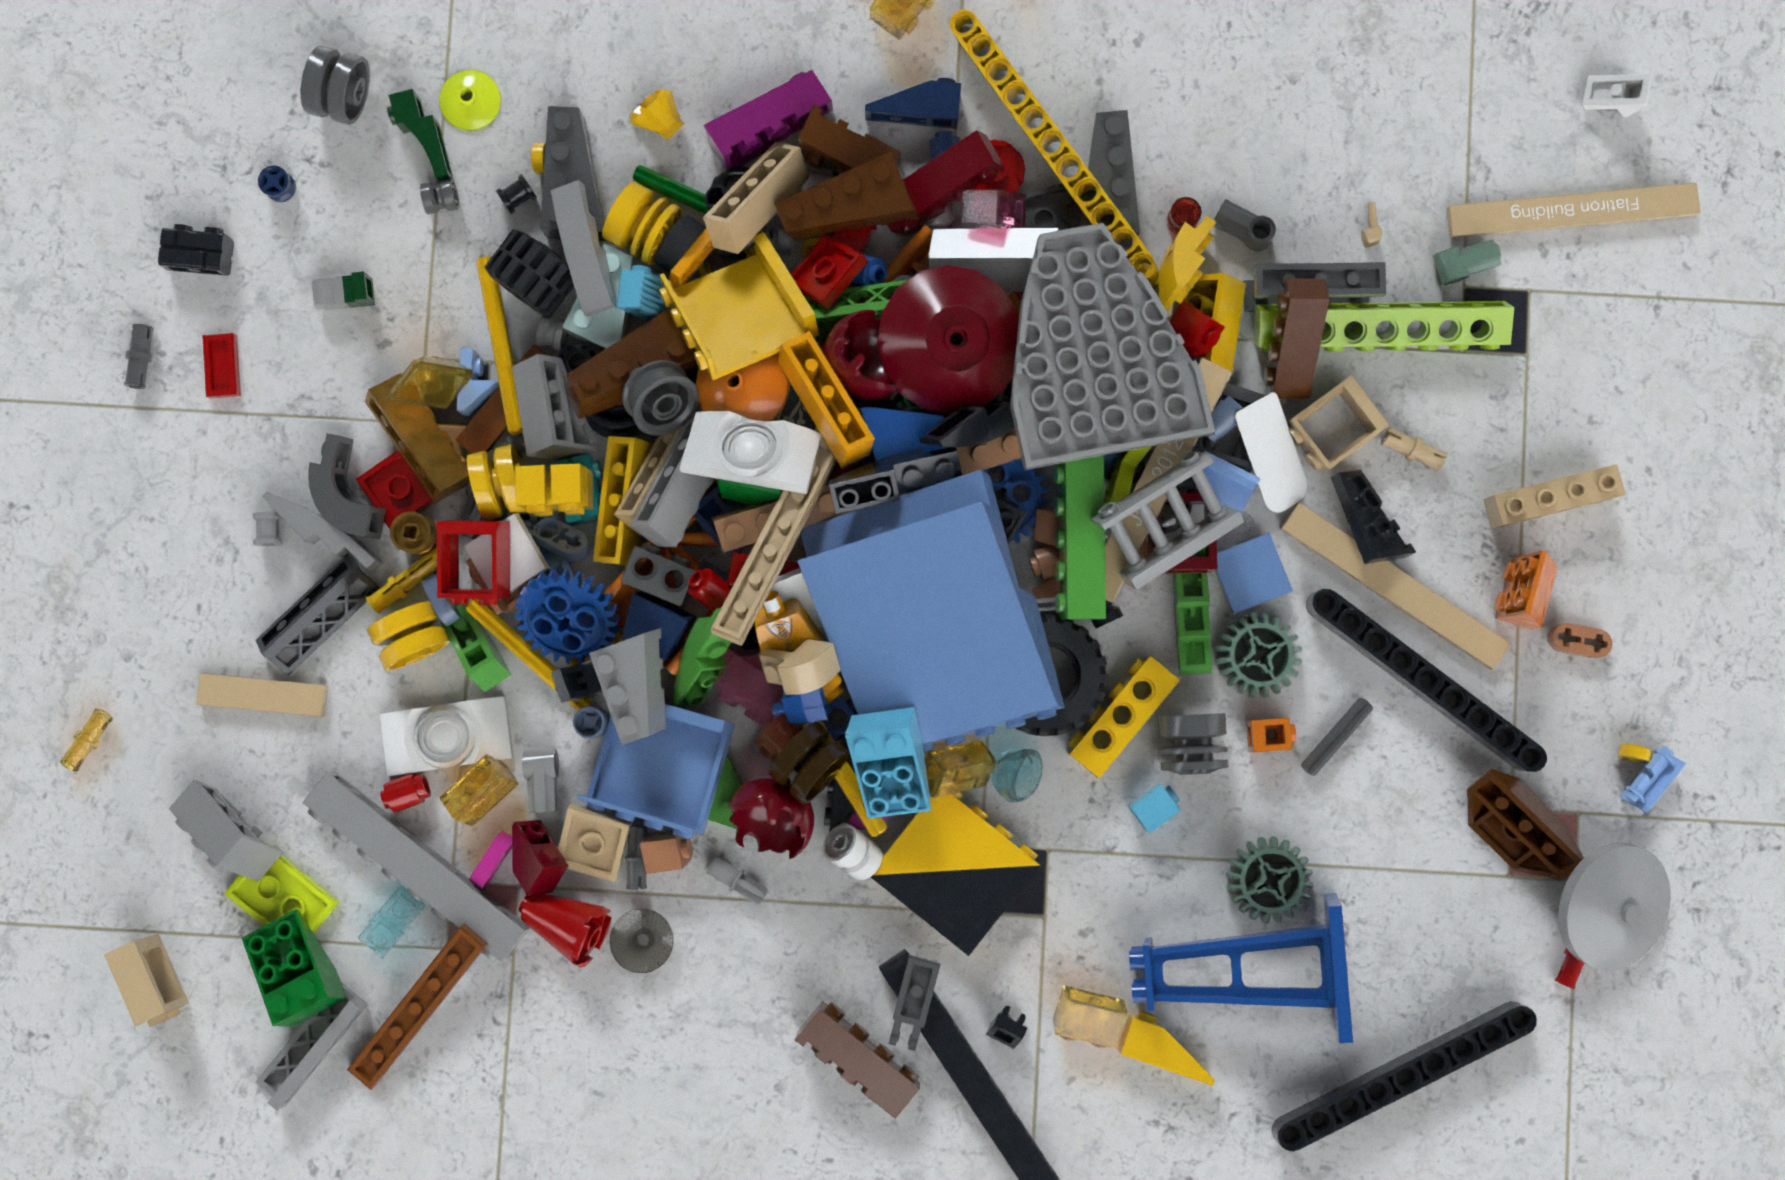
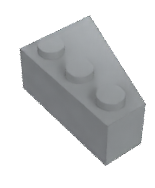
[512,354,599,461]
[589,628,666,745]
[169,779,283,881]

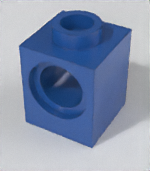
[822,696,858,740]

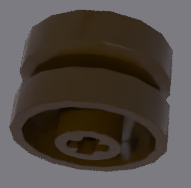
[768,721,850,805]

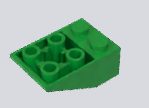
[242,909,346,1027]

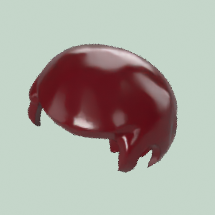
[824,310,897,401]
[728,778,814,859]

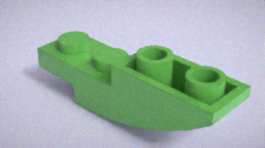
[673,608,731,707]

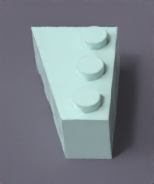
[562,243,637,351]

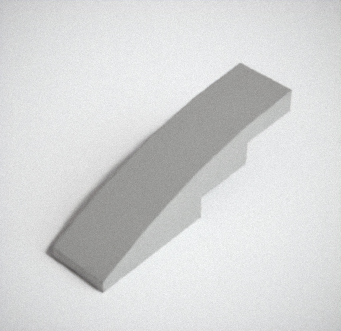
[551,180,615,317]
[262,492,383,572]

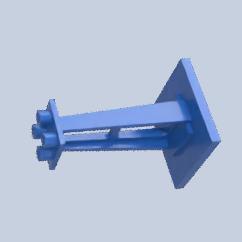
[1129,893,1353,1043]

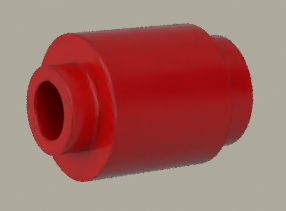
[688,568,732,612]
[380,773,431,813]

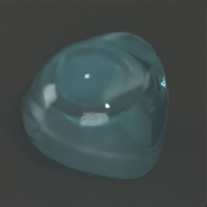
[991,748,1043,803]

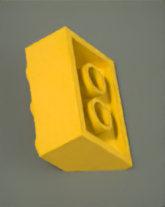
[1181,273,1246,372]

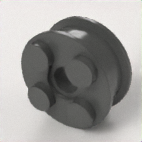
[622,360,699,435]

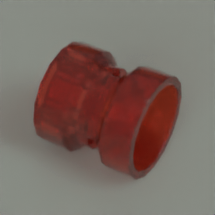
[1166,197,1202,234]

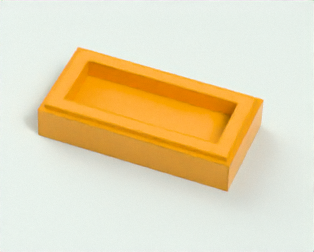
[669,228,714,289]

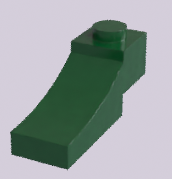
[387,89,454,183]

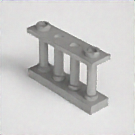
[1091,451,1244,590]

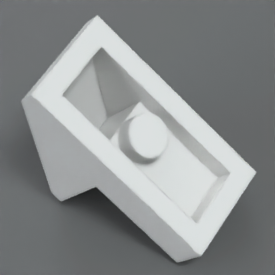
[1582,74,1653,117]

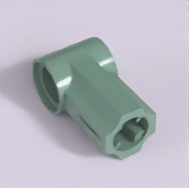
[1433,239,1501,286]

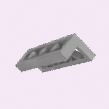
[255,982,368,1111]

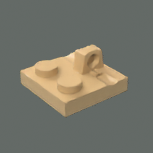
[558,803,632,883]

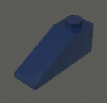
[865,78,962,129]

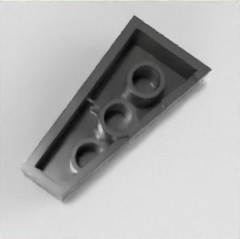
[540,106,606,241]

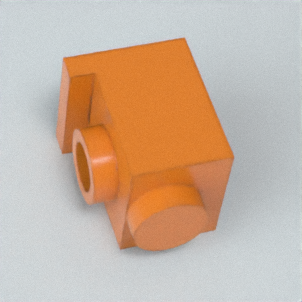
[1246,718,1296,753]

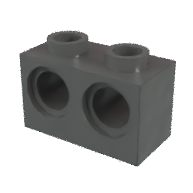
[620,542,696,606]

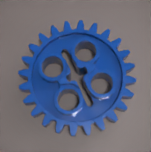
[983,459,1049,544]
[514,568,620,665]

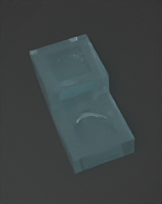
[358,885,426,959]

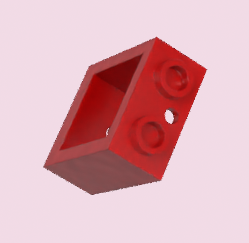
[437,520,510,605]

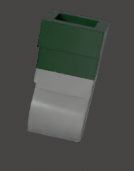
[312,271,375,310]

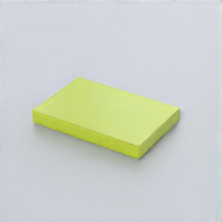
[224,843,340,934]

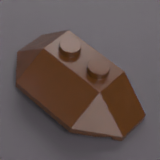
[1467,769,1584,881]

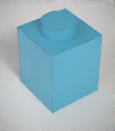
[1128,784,1181,833]

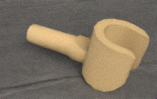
[1361,202,1383,247]

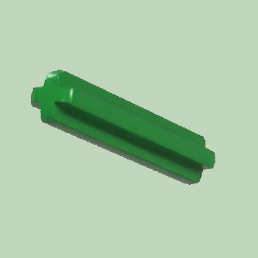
[632,165,708,214]

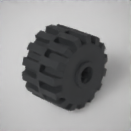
[484,229,574,317]

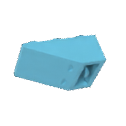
[845,707,931,819]

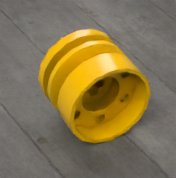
[602,181,682,266]

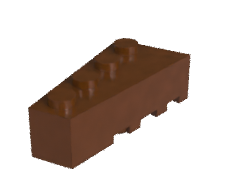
[775,152,920,241]

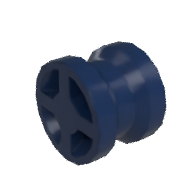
[258,165,296,203]

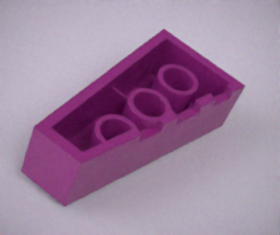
[703,70,833,170]

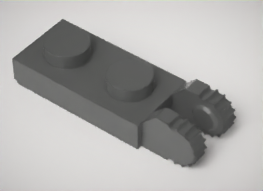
[888,954,941,1051]

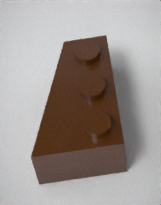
[798,105,901,176]

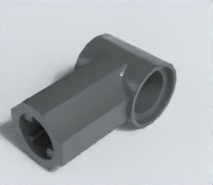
[1214,199,1276,251]

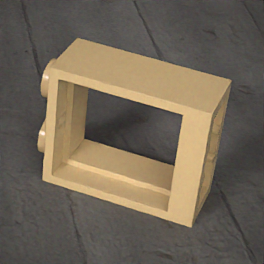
[1287,375,1390,474]
[104,934,189,1027]

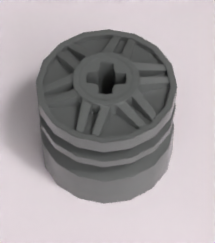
[1158,713,1229,775]

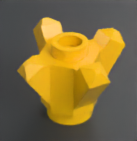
[629,89,685,140]

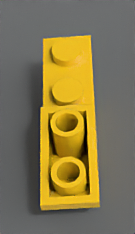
[1158,215,1217,311]

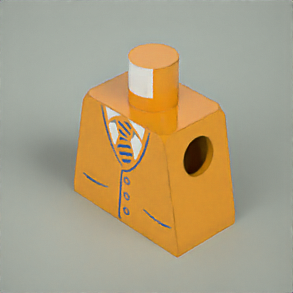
[755,591,823,653]

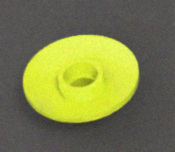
[439,70,501,131]

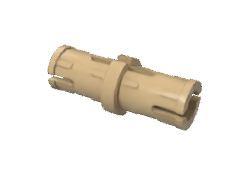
[1381,427,1447,471]

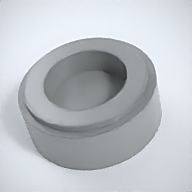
[925,208,955,231]

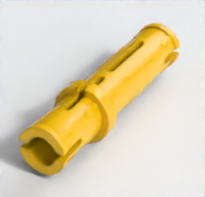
[366,546,437,614]

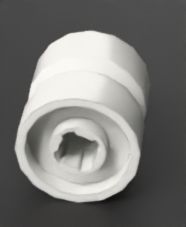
[823,823,883,880]

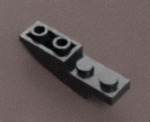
[829,447,962,514]

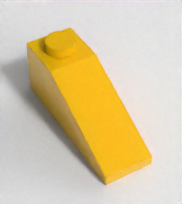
[1118,1011,1215,1086]

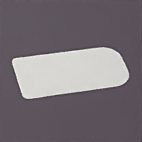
[1235,392,1307,513]

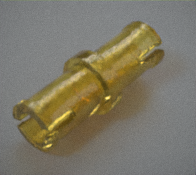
[59,708,114,771]

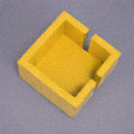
[515,463,594,517]

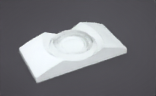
[679,411,822,494]
[379,696,514,777]

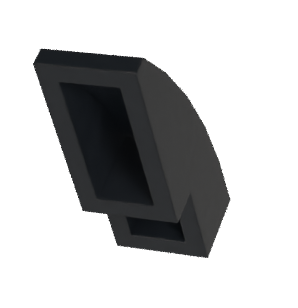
[919,401,1015,447]

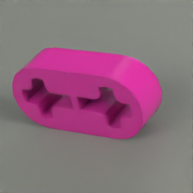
[469,830,512,890]

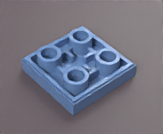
[1215,533,1293,614]

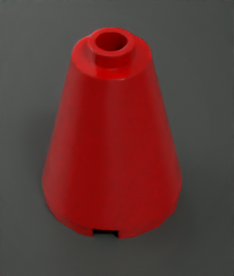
[519,893,612,968]

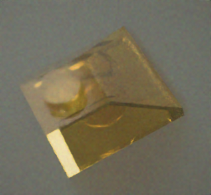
[387,356,473,409]

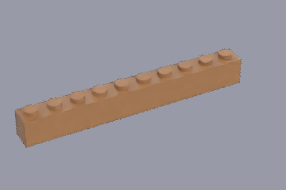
[711,428,1021,553]

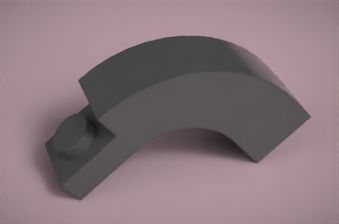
[308,433,386,540]

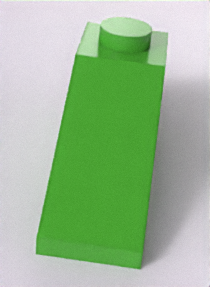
[439,604,511,692]

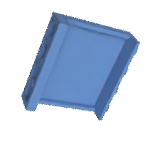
[577,704,735,839]

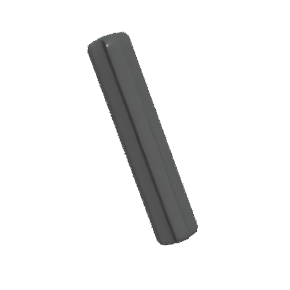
[1301,698,1373,776]

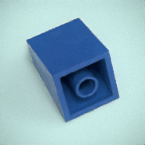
[854,404,948,465]

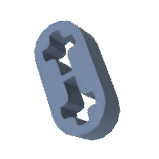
[421,572,461,626]

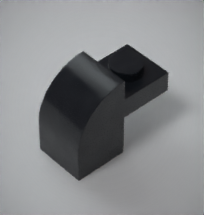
[551,660,603,703]

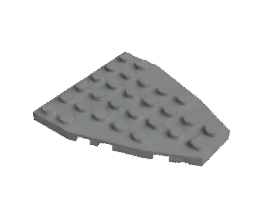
[1010,223,1215,470]

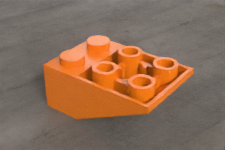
[1494,550,1558,630]

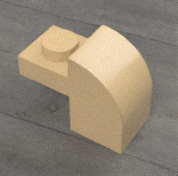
[759,639,841,695]

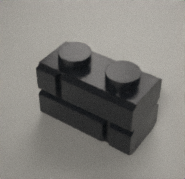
[158,224,234,276]

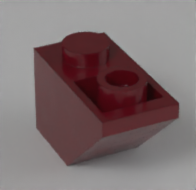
[512,820,569,895]

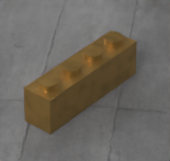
[365,373,470,503]

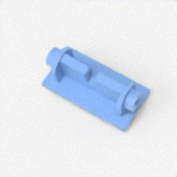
[1620,746,1686,813]

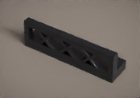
[255,554,380,675]

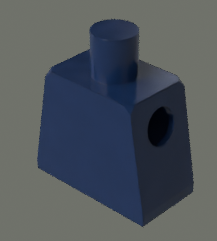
[622,591,697,661]

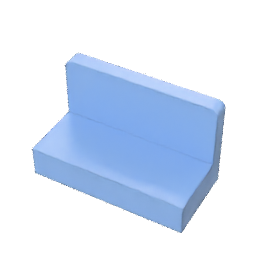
[1186,451,1260,514]

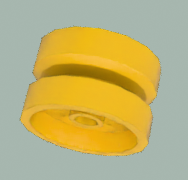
[467,444,526,521]
[366,601,450,671]

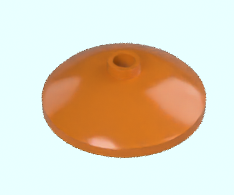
[696,353,789,422]

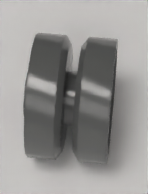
[300,46,370,125]

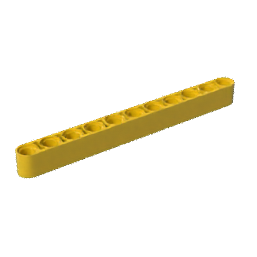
[950,9,1159,285]

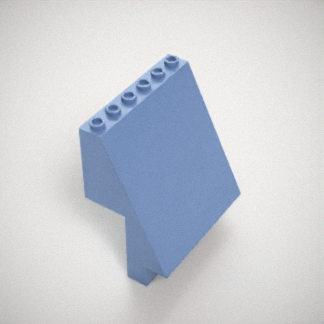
[797,470,1065,754]

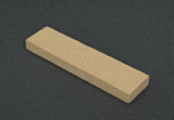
[196,673,328,717]

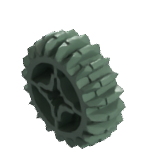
[1216,613,1302,698]
[1226,836,1313,923]

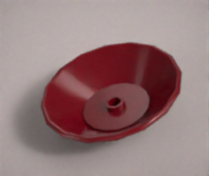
[877,265,1019,414]

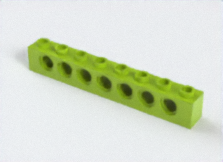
[1253,301,1514,352]

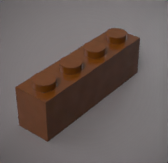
[1264,279,1330,399]

